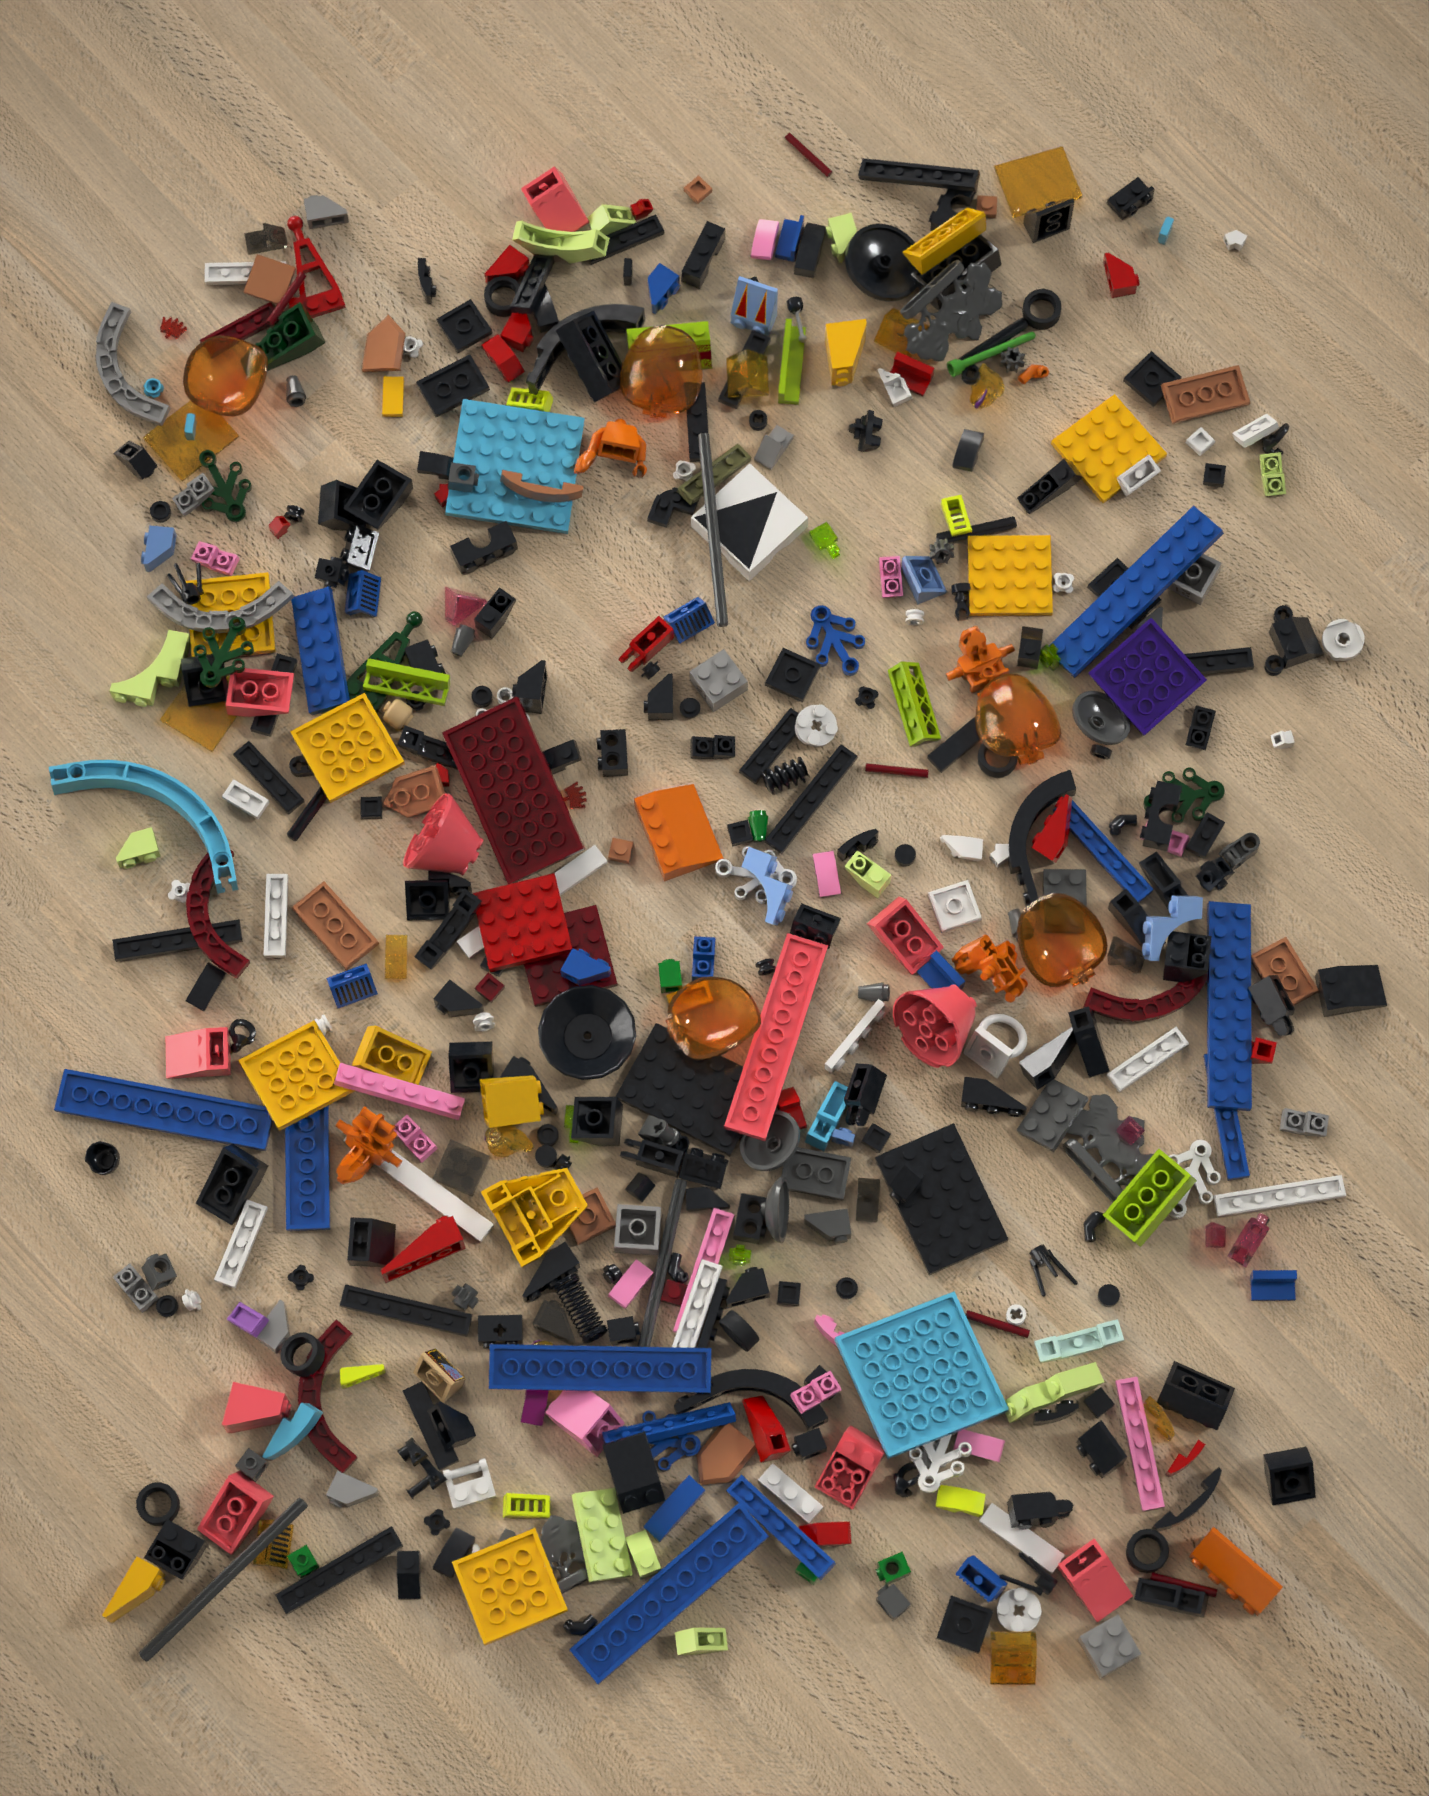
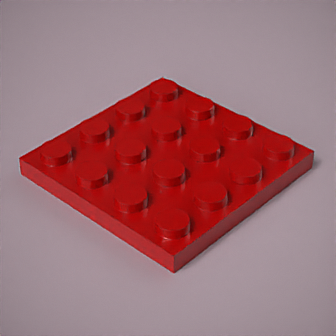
[472,873,572,972]

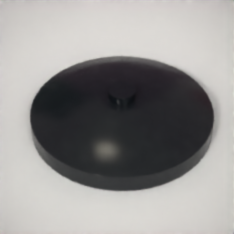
[845,224,917,302]

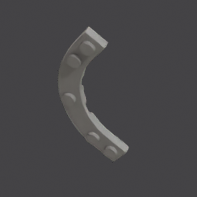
[96,302,171,426]
[147,581,294,633]

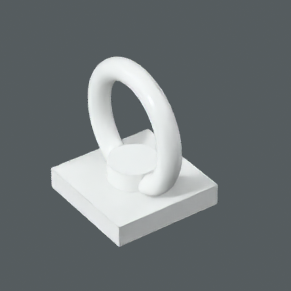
[963,1014,1027,1079]

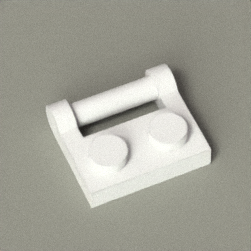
[443,1458,496,1510]

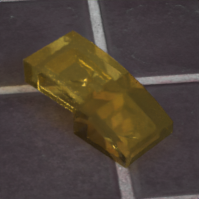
[385,935,408,979]
[1143,1396,1175,1441]

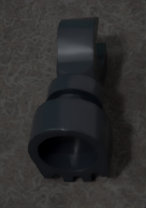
[951,583,971,620]

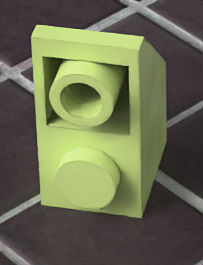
[825,213,857,263]
[116,827,161,869]
[844,850,891,898]

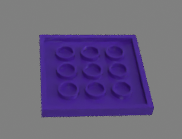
[1088,618,1207,736]

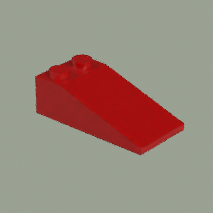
[380,1216,466,1283]

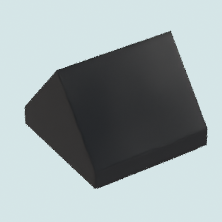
[625,1172,656,1203]

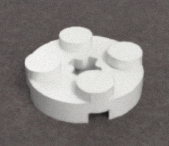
[1322,619,1365,661]
[795,704,838,747]
[996,1588,1042,1634]

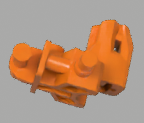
[946,626,1015,703]
[952,934,1028,1003]
[336,1106,402,1185]

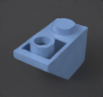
[141,525,177,572]

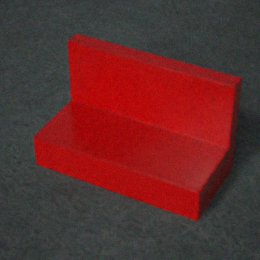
[890,351,934,396]

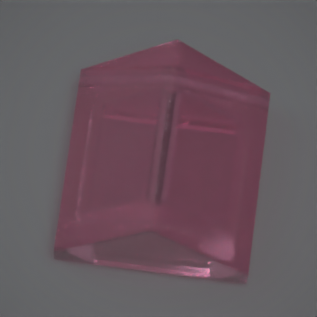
[1116,1115,1145,1146]
[1205,1222,1226,1248]

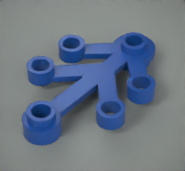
[806,605,865,676]
[618,1411,701,1472]

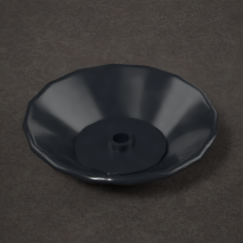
[538,985,636,1080]

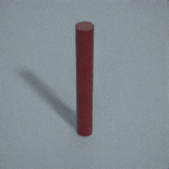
[785,133,833,177]
[266,272,307,326]
[865,763,929,778]
[966,1310,1030,1338]
[1150,1572,1218,1598]

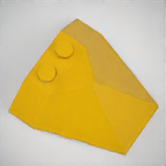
[481,1168,588,1267]

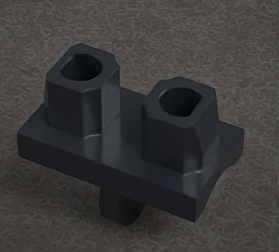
[848,410,883,452]

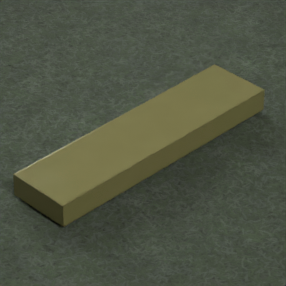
[677,444,752,505]

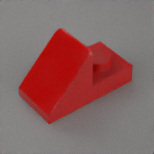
[777,1087,807,1129]

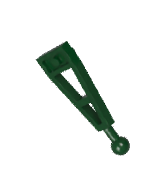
[347,611,423,713]

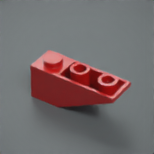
[1031,794,1072,863]
[742,1395,791,1463]

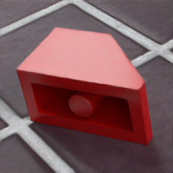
[485,245,529,284]
[1103,252,1140,298]
[500,313,534,353]

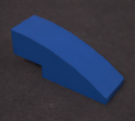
[643,1475,705,1543]

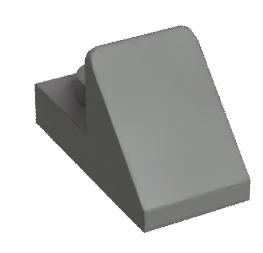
[754,425,794,470]

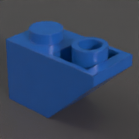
[648,263,680,314]
[560,948,611,986]

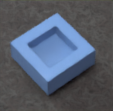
[831,1128,855,1147]

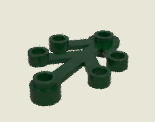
[199,450,252,522]
[194,617,254,688]
[1143,767,1225,825]

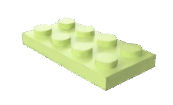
[572,1488,633,1583]

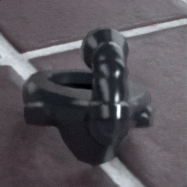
[1262,423,1289,455]
[229,1019,256,1053]
[894,1462,920,1498]

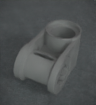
[1219,833,1260,870]
[638,1115,679,1147]

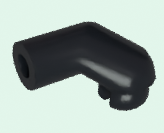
[1083,1211,1105,1242]
[668,1253,689,1284]
[563,1614,598,1636]

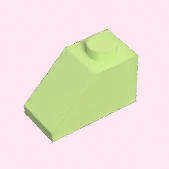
[587,204,636,235]
[625,1530,661,1580]
[675,1628,728,1655]

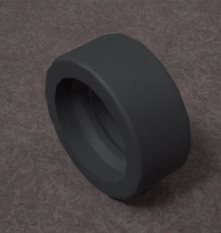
[484,276,520,317]
[1022,289,1062,330]
[978,736,1018,778]
[719,1310,760,1352]
[280,1332,325,1377]
[136,1482,180,1526]
[1126,1529,1169,1573]

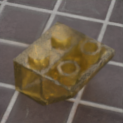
[990,1631,1037,1685]

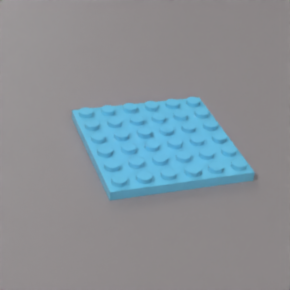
[445,399,585,534]
[834,1291,1009,1459]

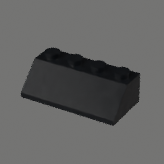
[911,234,1002,310]
[555,310,633,403]

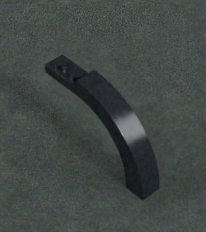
[526,304,646,395]
[1008,770,1076,911]
[674,1369,828,1431]

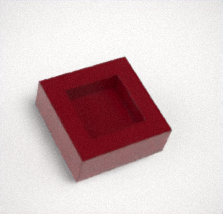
[474,972,505,1003]
[661,1279,688,1307]

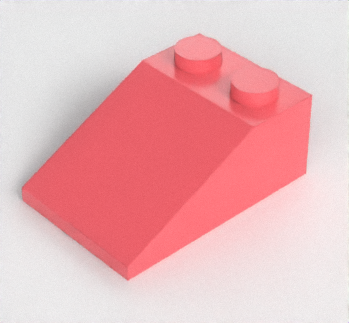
[226,667,294,717]
[867,896,944,975]
[197,1471,274,1555]

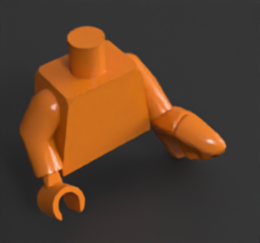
[574,419,647,477]

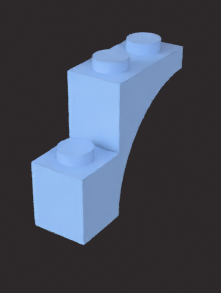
[741,847,793,926]
[1142,895,1203,961]

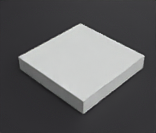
[928,880,982,933]

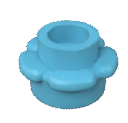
[144,378,164,398]

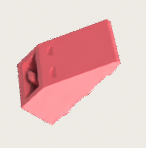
[521,166,589,232]
[165,1027,231,1079]
[815,1425,885,1510]
[1057,1539,1133,1623]

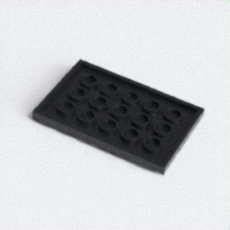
[616,1023,743,1157]
[875,1123,1009,1275]

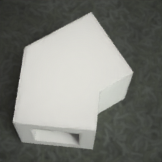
[1223,230,1247,251]
[1271,730,1295,749]
[989,844,1009,868]

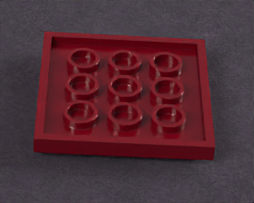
[524,905,618,1007]

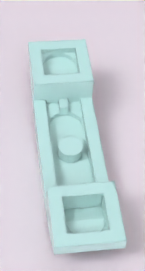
[1034,1319,1124,1363]

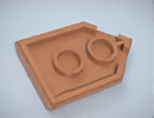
[362,315,406,372]
[382,765,445,818]
[697,1423,757,1486]

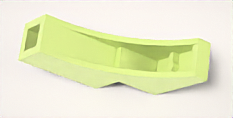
[512,221,610,264]
[110,630,191,707]
[1005,1362,1104,1423]

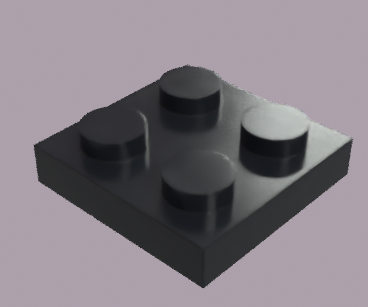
[436,299,493,353]
[1123,351,1182,407]
[765,648,821,703]
[936,1595,993,1654]

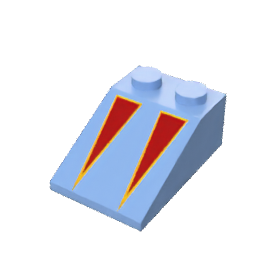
[731,276,778,336]

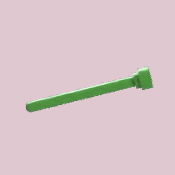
[947,332,1036,377]

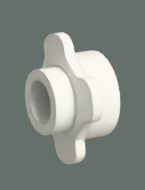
[403,336,423,358]
[673,461,696,481]
[1053,573,1074,594]
[168,880,190,903]
[473,1012,495,1032]
[182,1289,201,1311]

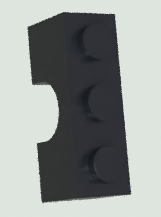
[929,181,979,231]
[681,221,726,289]
[450,521,518,574]
[1140,781,1182,851]

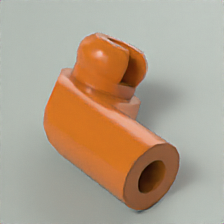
[1018,365,1049,384]

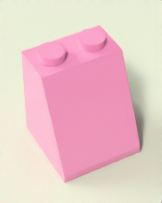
[545,1390,625,1457]

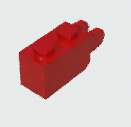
[619,616,674,672]

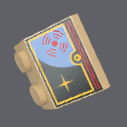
[413,1348,466,1403]

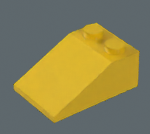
[351,1025,432,1085]
[102,1556,166,1623]

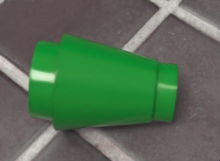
[748,810,769,842]

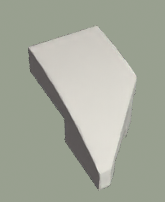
[877,368,913,407]
[940,835,983,861]

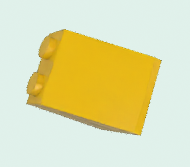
[825,319,867,387]
[479,1075,544,1128]

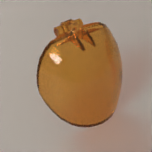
[620,325,703,419]
[183,336,268,417]
[975,674,1062,765]
[1017,893,1108,988]
[666,976,761,1059]

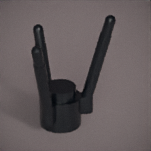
[167,563,204,605]
[1029,1244,1078,1297]
[999,1552,1058,1596]

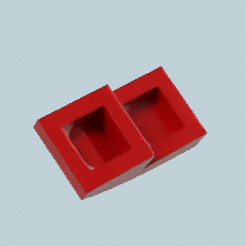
[1165,1440,1206,1477]

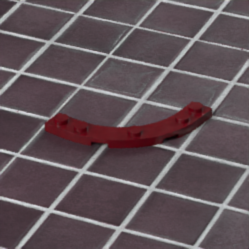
[186,850,250,979]
[1083,974,1207,1022]
[298,1319,358,1473]

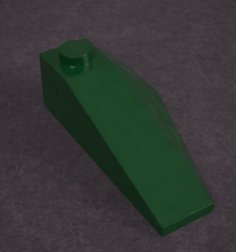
[241,302,326,378]

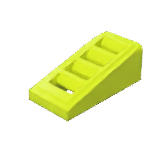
[506,387,553,412]
[941,495,972,537]
[340,1364,386,1389]
[503,1493,550,1518]

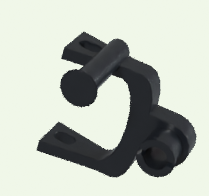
[397,1437,448,1499]

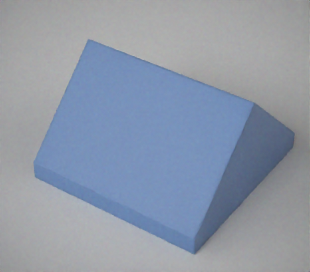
[901,556,947,605]

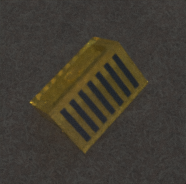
[253,1520,294,1569]

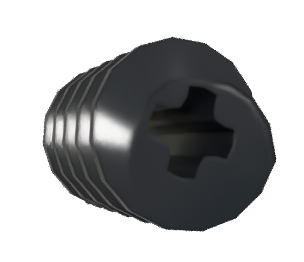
[761,756,808,795]

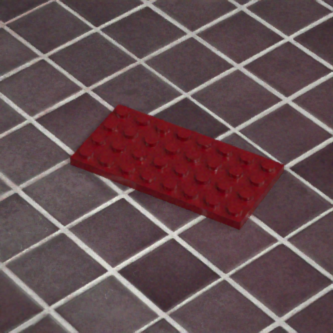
[442,696,585,884]

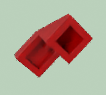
[481,334,525,383]
[1251,1037,1277,1064]
[799,1521,852,1547]

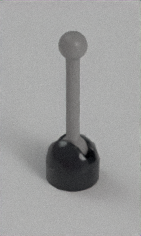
[786,296,807,343]

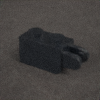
[1248,975,1295,1036]
[844,1063,887,1126]
[620,1138,684,1178]
[1007,1492,1074,1530]

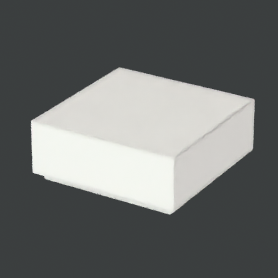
[1186,427,1215,456]

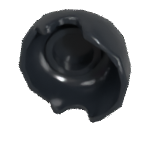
[85,1141,120,1175]

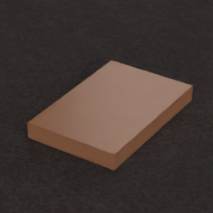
[1251,937,1319,1006]

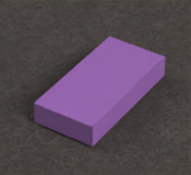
[227,1302,269,1338]

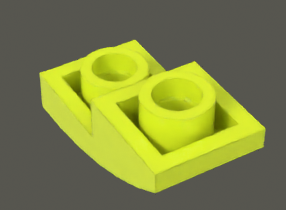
[935,1485,986,1517]

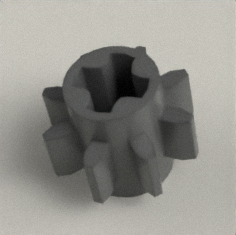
[1000,347,1025,373]
[929,538,955,564]
[452,1283,479,1311]

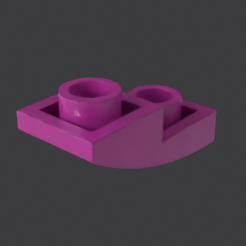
[520,1390,549,1426]

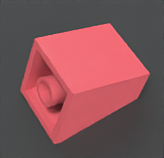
[222,1382,292,1433]

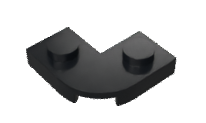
[647,488,699,528]

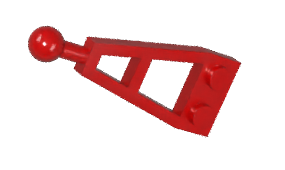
[287,216,346,318]

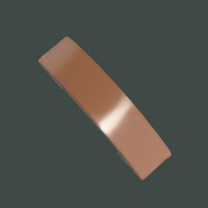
[501,470,584,502]

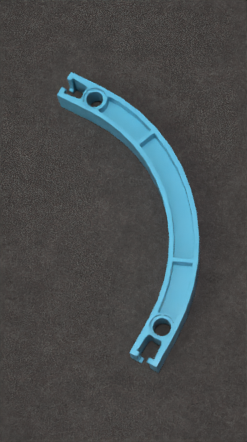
[49,760,238,894]

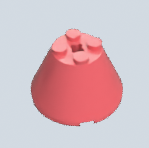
[403,793,484,876]
[893,984,977,1068]

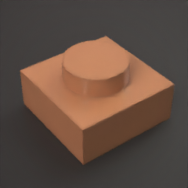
[684,175,712,204]
[976,195,997,218]
[608,838,633,864]

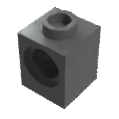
[448,462,479,493]
[141,1253,177,1291]
[235,1448,269,1482]
[876,1583,911,1621]

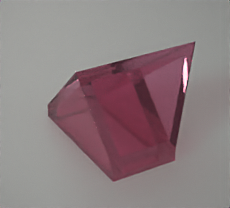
[445,586,487,626]

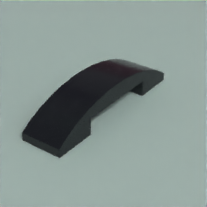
[398,726,458,770]
[414,888,482,970]
[1152,1467,1222,1531]

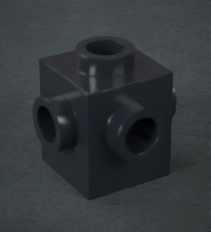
[314,557,349,588]
[1196,856,1235,892]

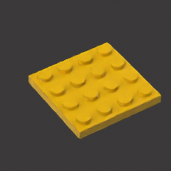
[1051,394,1167,503]
[967,535,1053,616]
[186,572,276,657]
[290,693,405,803]
[238,1020,354,1131]
[452,1528,568,1646]

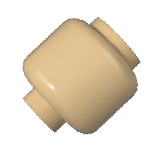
[382,699,414,730]

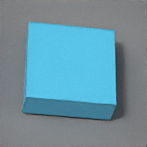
[1158,217,1174,245]
[184,413,197,441]

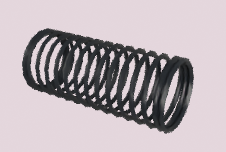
[553,1274,608,1344]

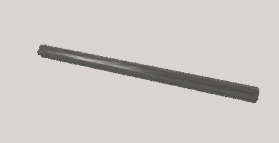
[698,433,728,627]
[638,1179,687,1347]
[139,1498,308,1662]

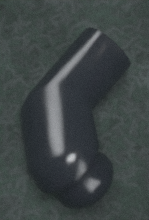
[1109,815,1137,835]

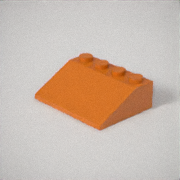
[634,784,724,882]
[1189,1526,1283,1616]

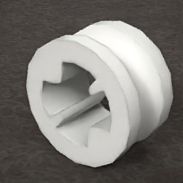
[905,609,924,626]
[314,1014,333,1036]
[1006,1304,1026,1326]

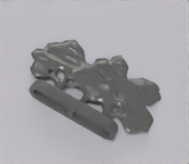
[900,260,1003,361]
[1063,1094,1154,1203]
[498,1515,588,1594]

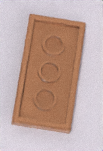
[1161,365,1251,424]
[292,881,379,971]

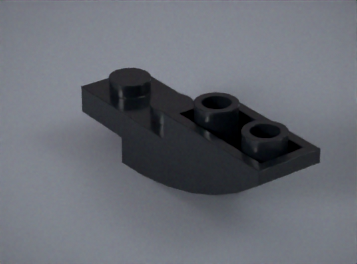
[543,739,582,774]

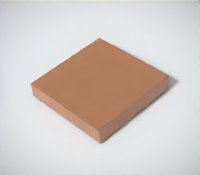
[243,254,296,304]
[569,1187,616,1245]

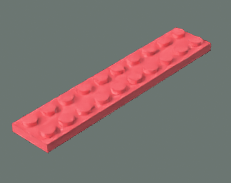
[724,933,828,1141]

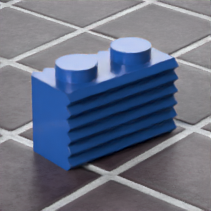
[956,1555,1008,1602]

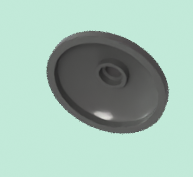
[1072,691,1130,745]
[740,1110,800,1171]
[761,1177,789,1243]

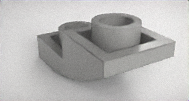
[172,473,215,516]
[1280,1108,1329,1137]
[113,1263,159,1313]

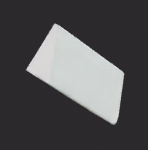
[1116,455,1161,497]

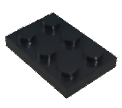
[416,354,490,417]
[1087,558,1162,629]

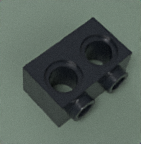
[597,729,628,777]
[733,1193,766,1244]

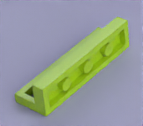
[778,318,806,405]
[363,658,451,706]
[888,661,941,747]

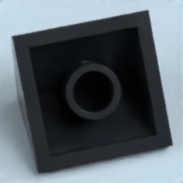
[405,880,450,920]

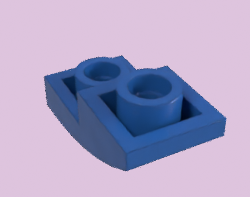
[692,936,716,982]

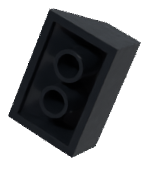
[1156,1361,1235,1431]

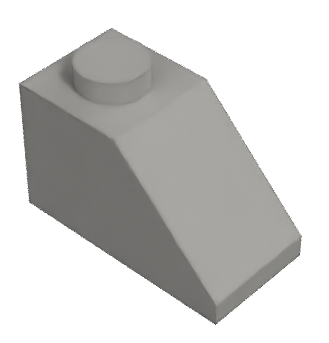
[304,195,349,229]
[256,1300,290,1354]
[326,1471,379,1508]

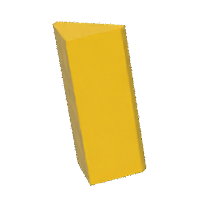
[903,207,986,275]

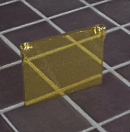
[994,146,1082,218]
[143,392,239,482]
[160,675,237,752]

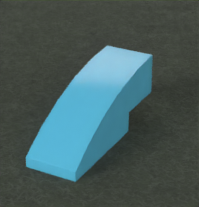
[805,1081,848,1151]
[262,1403,323,1460]

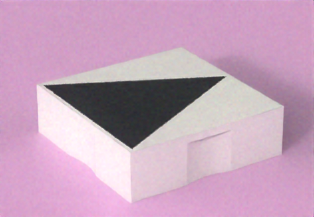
[691,463,808,581]

